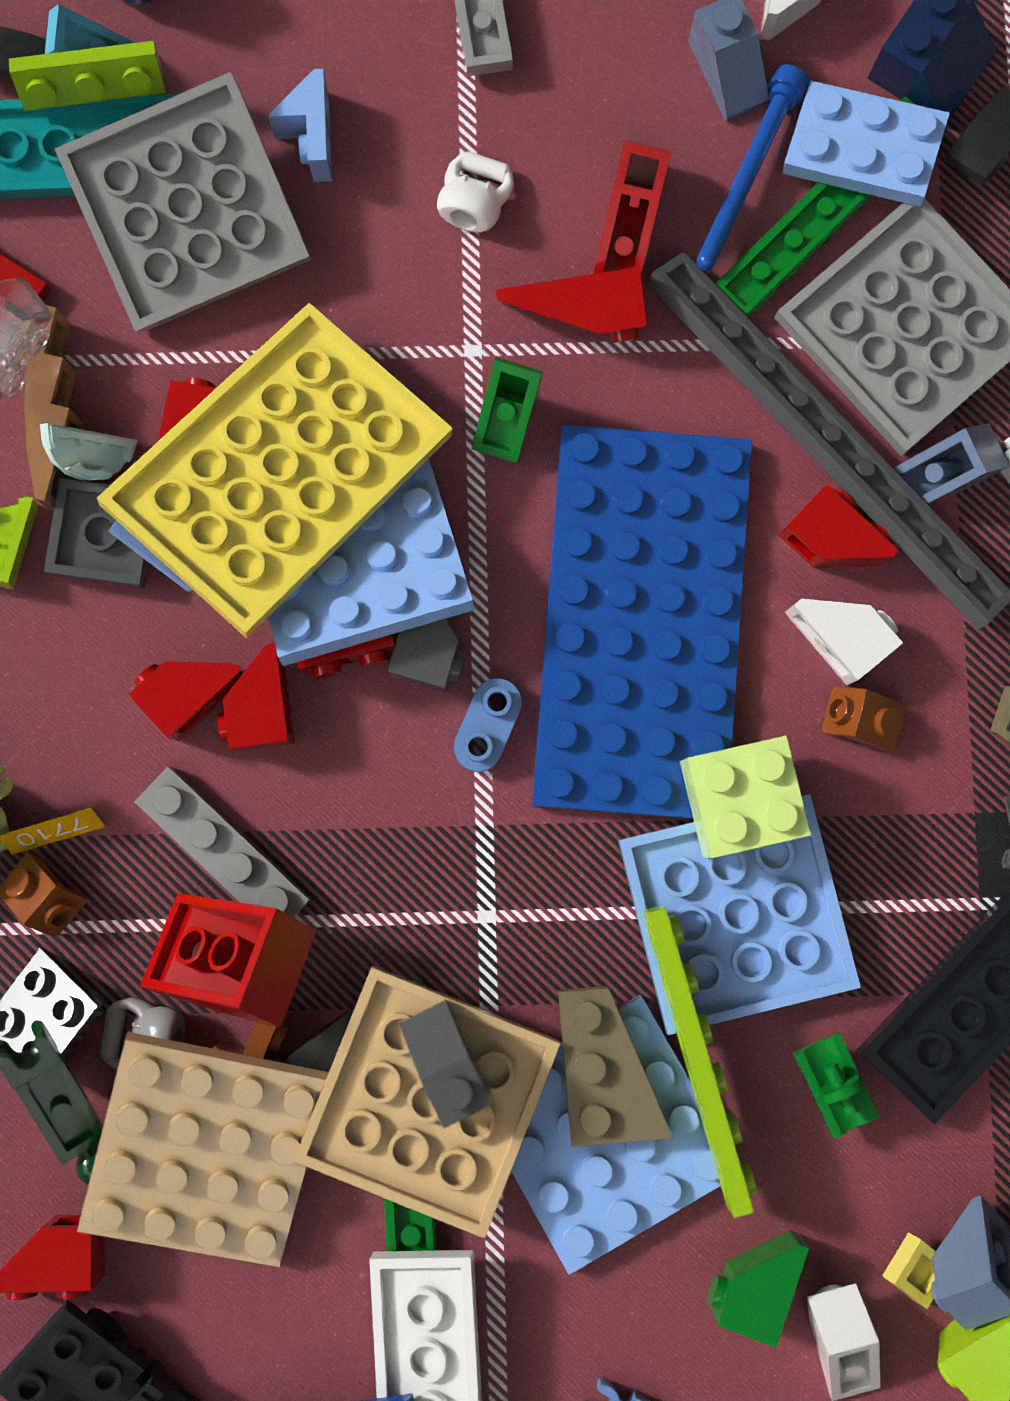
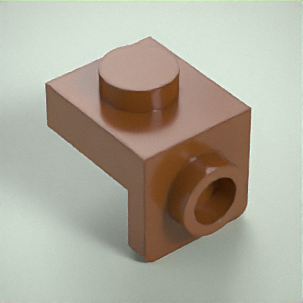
[822,687,908,752]
[0,852,86,937]
[213,1013,289,1060]

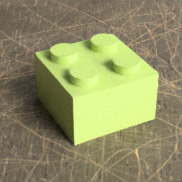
[680,736,811,858]

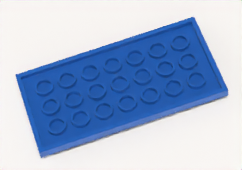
[532,425,752,819]

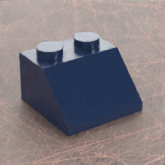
[867,0,997,125]

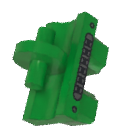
[792,1032,880,1139]

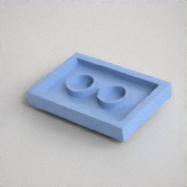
[782,81,949,207]

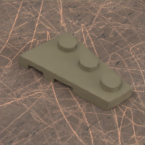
[558,986,673,1147]

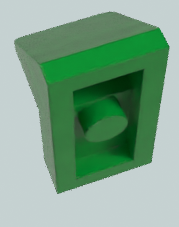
[471,357,543,463]

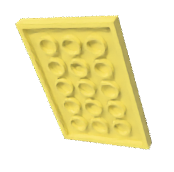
[97,303,453,638]

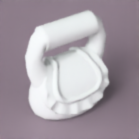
[437,151,514,232]

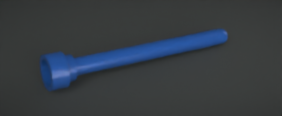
[696,64,810,271]

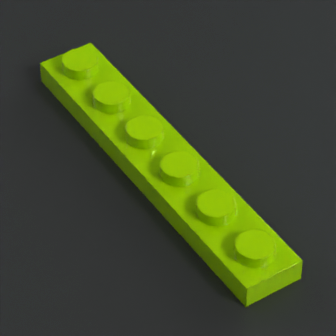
[641,905,757,1218]

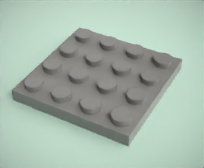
[55,72,312,334]
[774,198,1010,456]

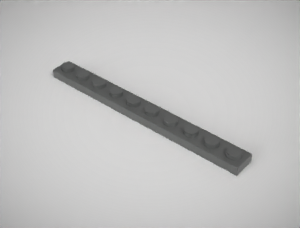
[646,252,1010,630]

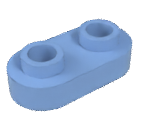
[454,678,521,772]

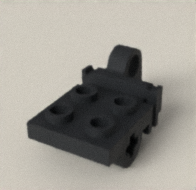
[0,1299,198,1401]

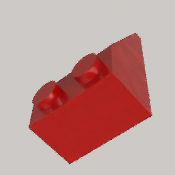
[140,893,317,1028]

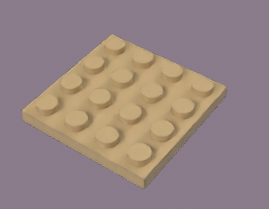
[293,965,561,1239]
[77,1032,329,1267]

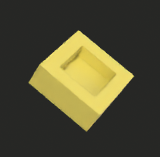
[882,1232,936,1309]

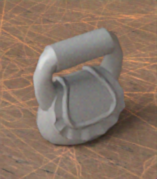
[99,997,185,1070]

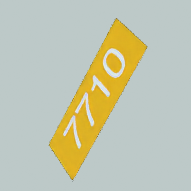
[0,808,106,855]

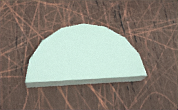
[40,423,138,481]

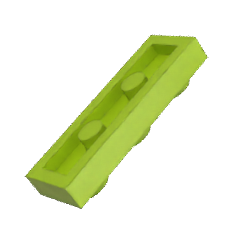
[9,40,166,111]

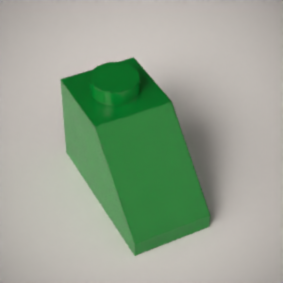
[707,1230,809,1348]

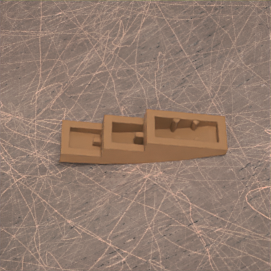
[24,303,83,510]

